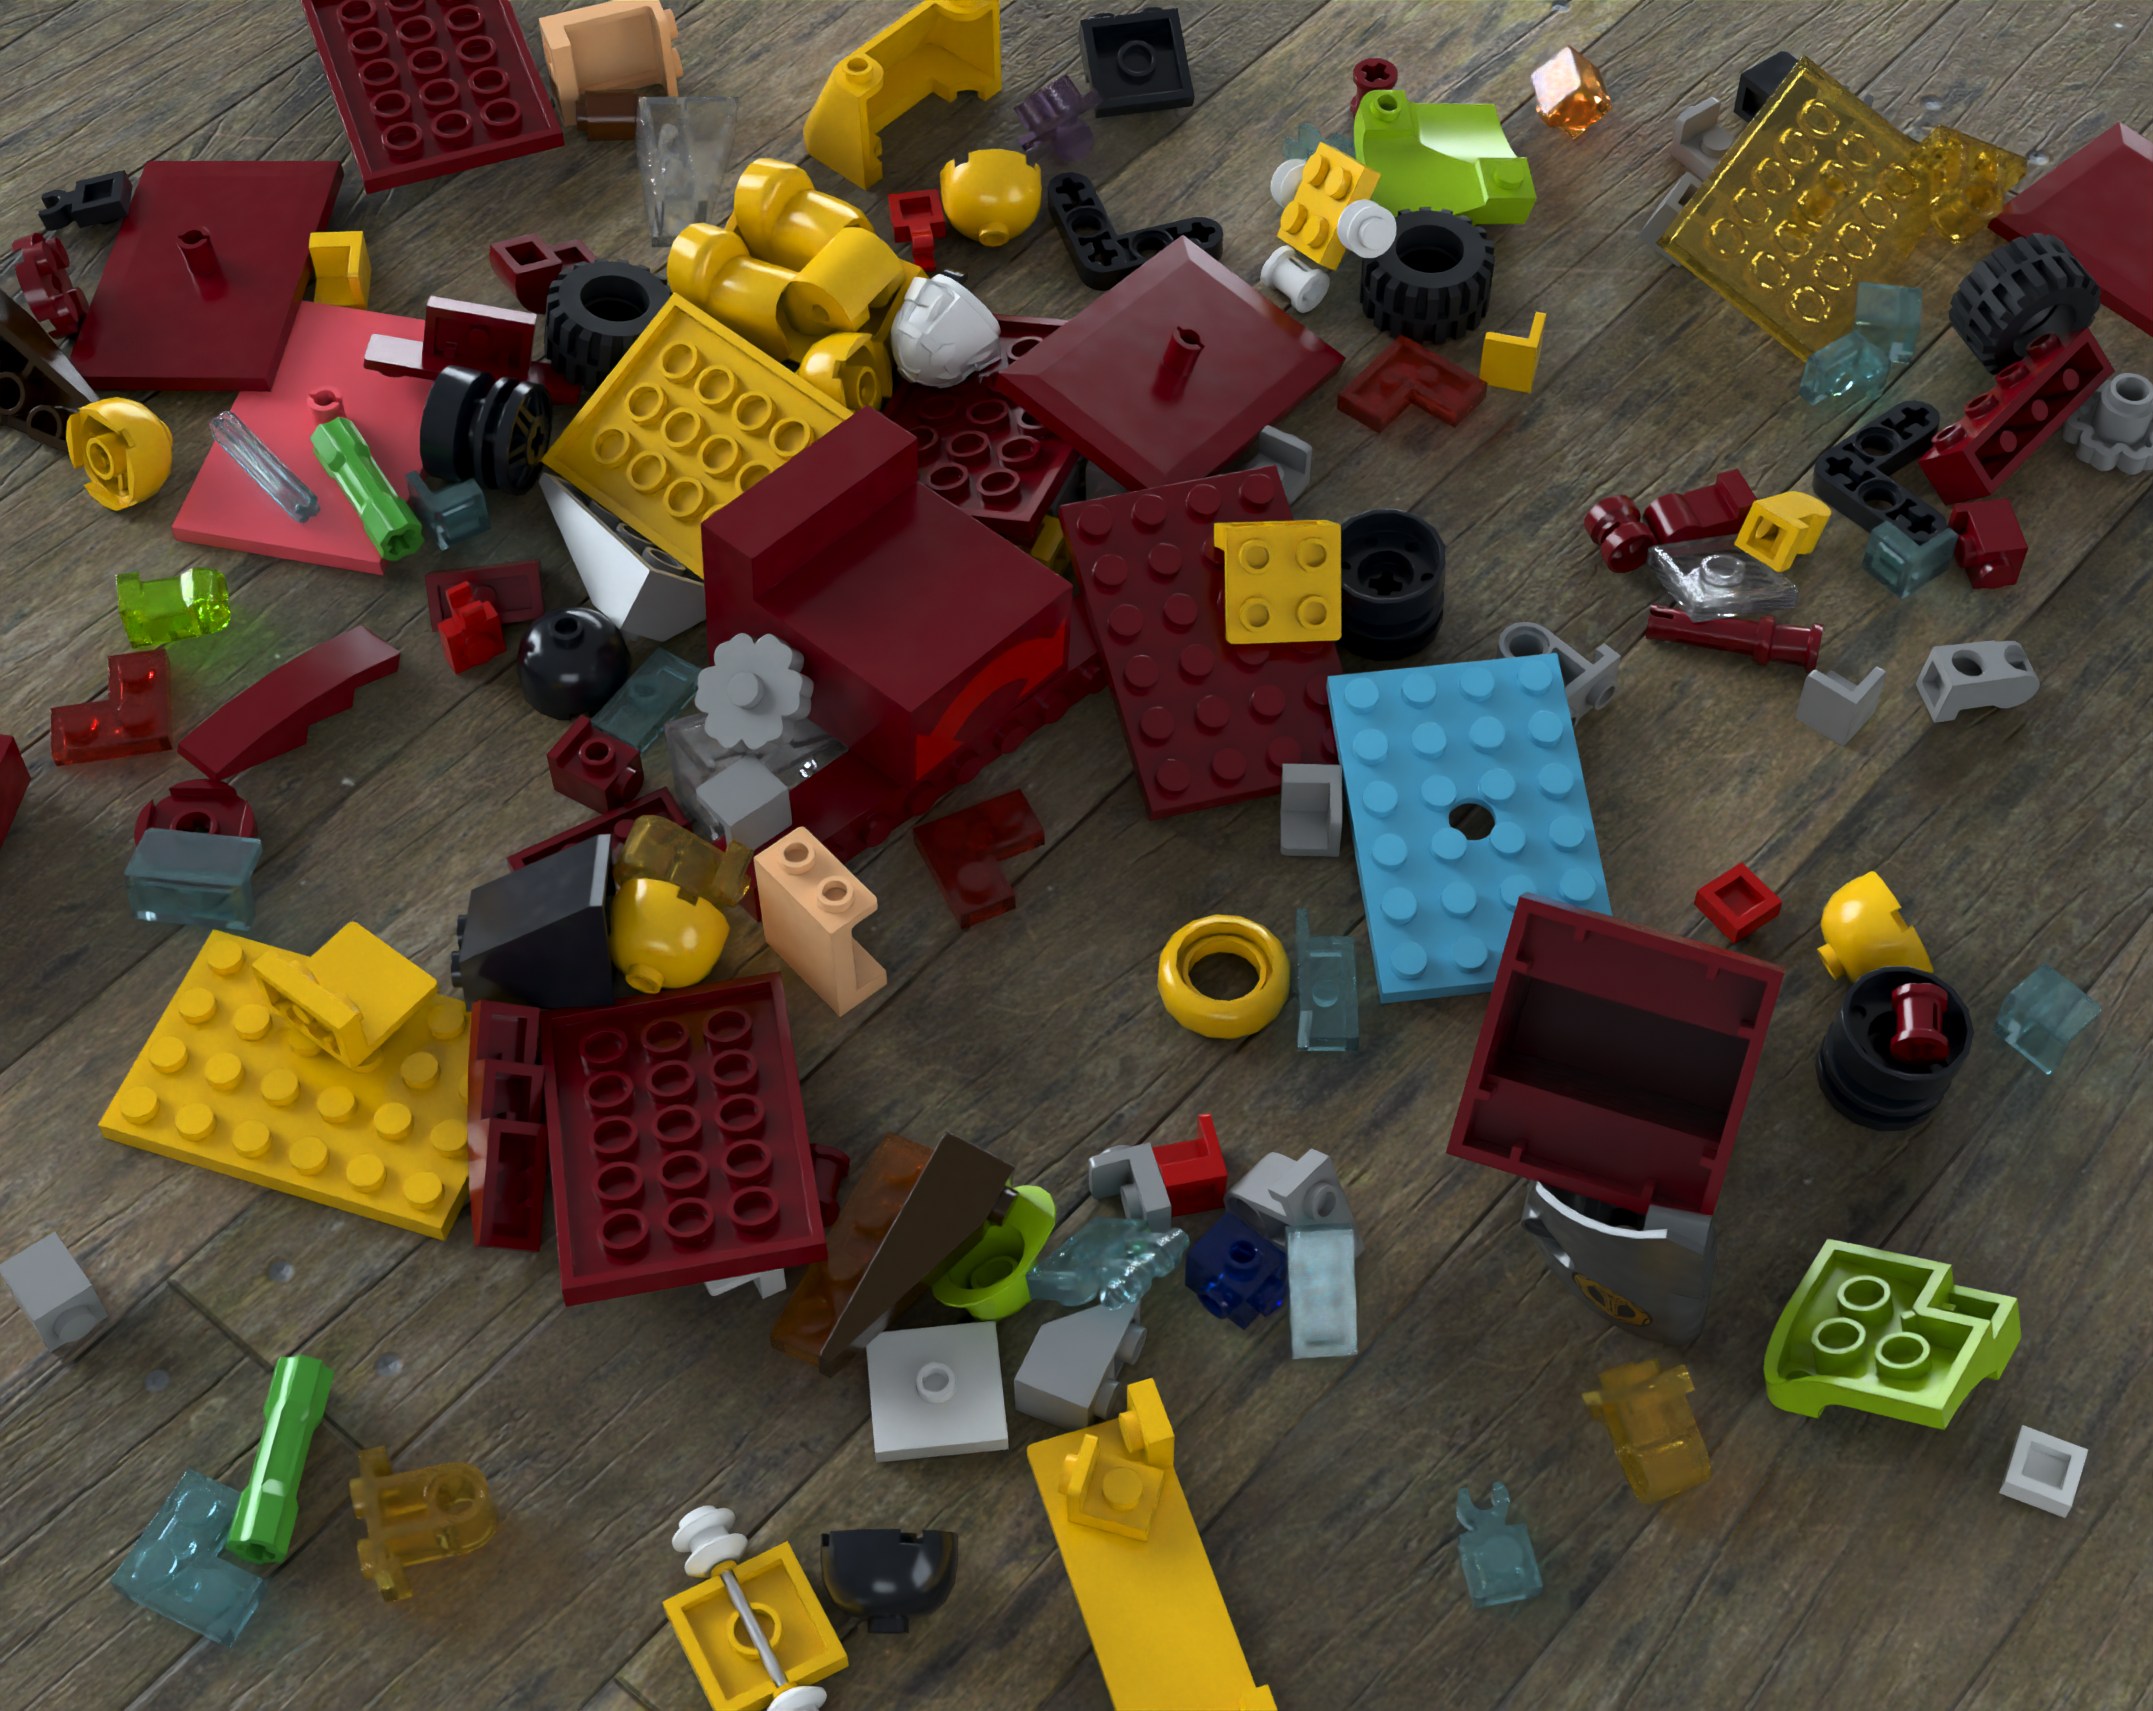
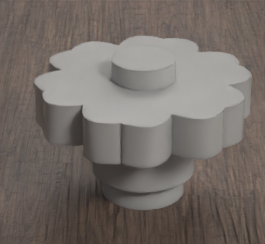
[2062,373,2153,475]
[695,633,814,754]

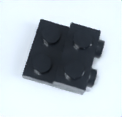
[1078,7,1195,118]

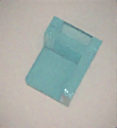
[1847,282,1922,364]
[405,470,491,551]
[1861,520,1959,600]
[1992,962,2101,1074]

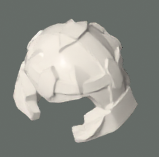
[890,274,1001,388]

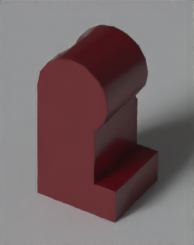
[1642,468,1758,559]

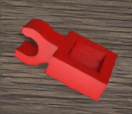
[888,189,946,272]
[437,581,506,674]

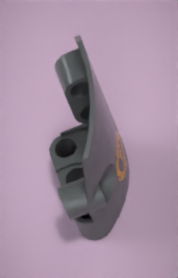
[1520,1179,1717,1346]

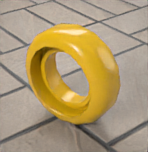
[1157,914,1291,1039]

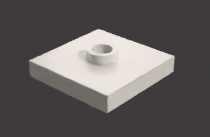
[866,1321,1009,1463]

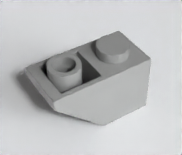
[1014,1295,1147,1432]

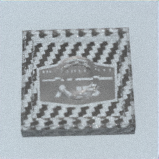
[1646,534,1799,623]

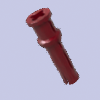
[1646,603,1824,674]

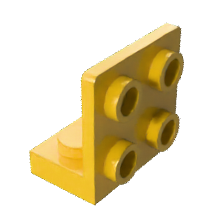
[1214,520,1341,644]
[251,921,439,1071]

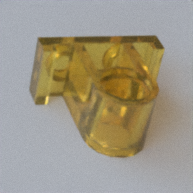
[1910,124,2027,244]
[612,815,755,912]
[1581,1357,1712,1506]
[350,1446,498,1603]

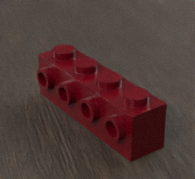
[1918,327,2115,506]

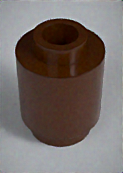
[575,89,648,142]

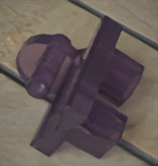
[1013,73,1103,162]

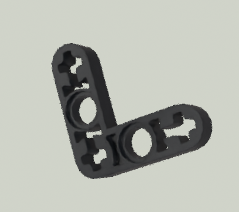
[1048,172,1223,291]
[1812,400,1947,561]

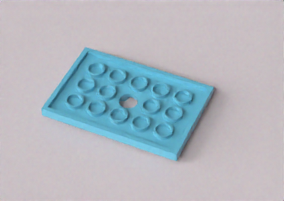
[1326,653,1613,1004]

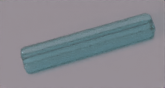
[209,411,320,523]

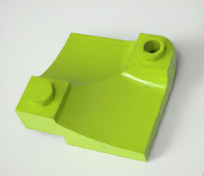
[1354,90,1537,226]
[1763,1239,2022,1430]

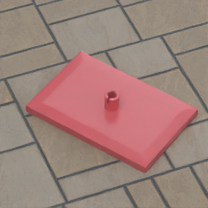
[171,300,434,575]

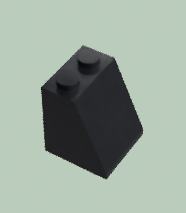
[451,834,619,1012]

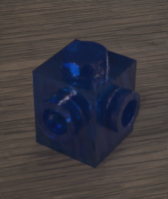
[1185,1211,1289,1330]

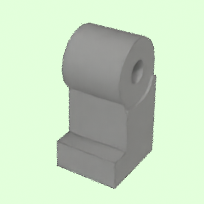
[1915,640,2040,723]

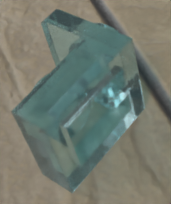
[1799,329,1892,406]

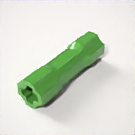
[310,417,425,562]
[225,1354,335,1565]

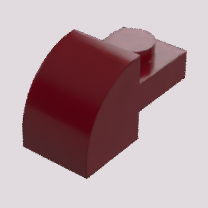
[489,233,598,315]

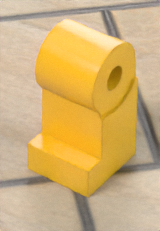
[1734,491,1832,573]

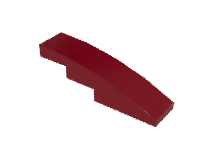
[177,625,400,783]
[467,1000,548,1253]

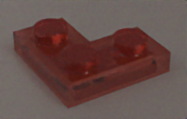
[1337,334,1488,434]
[50,648,173,767]
[913,788,1045,929]

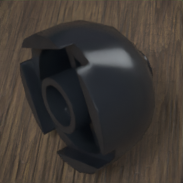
[517,607,632,721]
[820,1529,958,1634]

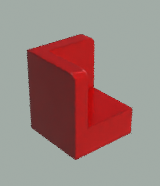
[1152,1113,1228,1218]

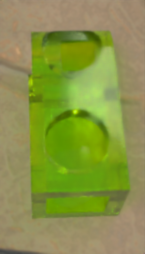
[116,567,231,649]

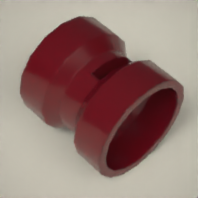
[1584,495,1658,573]

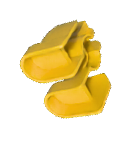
[667,158,906,363]

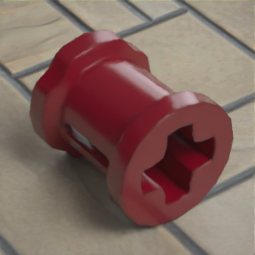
[1350,58,1398,119]
[1890,983,1949,1066]
[810,1143,850,1227]

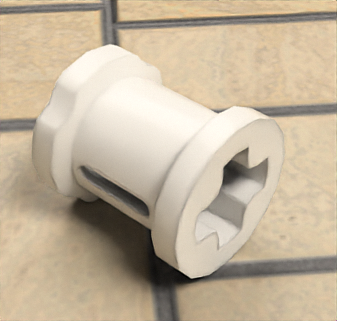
[1260,245,1330,313]

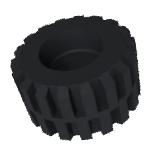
[1359,207,1495,345]
[1949,233,2101,375]
[544,258,673,393]

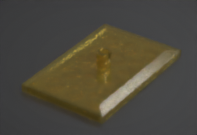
[1656,55,1962,375]

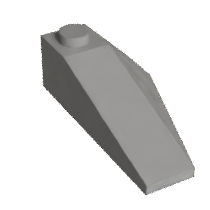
[539,472,706,642]

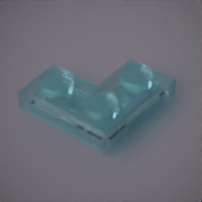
[110,1468,268,1648]

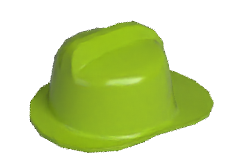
[931,1185,1057,1325]

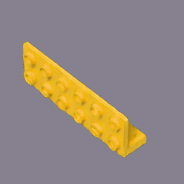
[1027,1378,1278,1711]

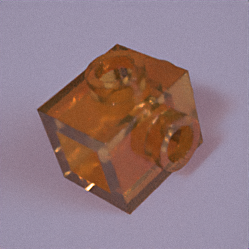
[1530,45,1613,139]

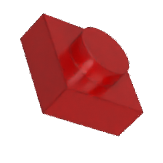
[1694,862,1783,944]

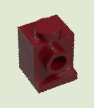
[1944,498,2028,589]
[546,715,644,814]

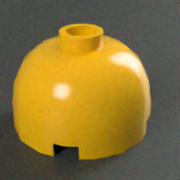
[940,149,1042,246]
[795,332,893,413]
[66,397,173,511]
[1817,871,1933,984]
[608,878,730,994]

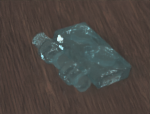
[1025,1217,1190,1311]

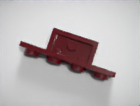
[363,296,582,405]

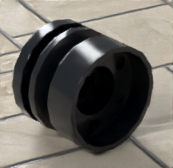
[420,365,552,496]
[1336,509,1446,661]
[1815,966,1974,1131]

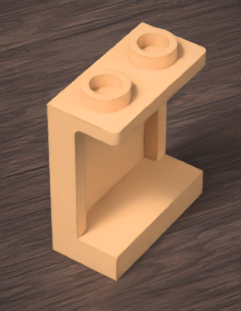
[538,0,683,127]
[753,827,887,1017]

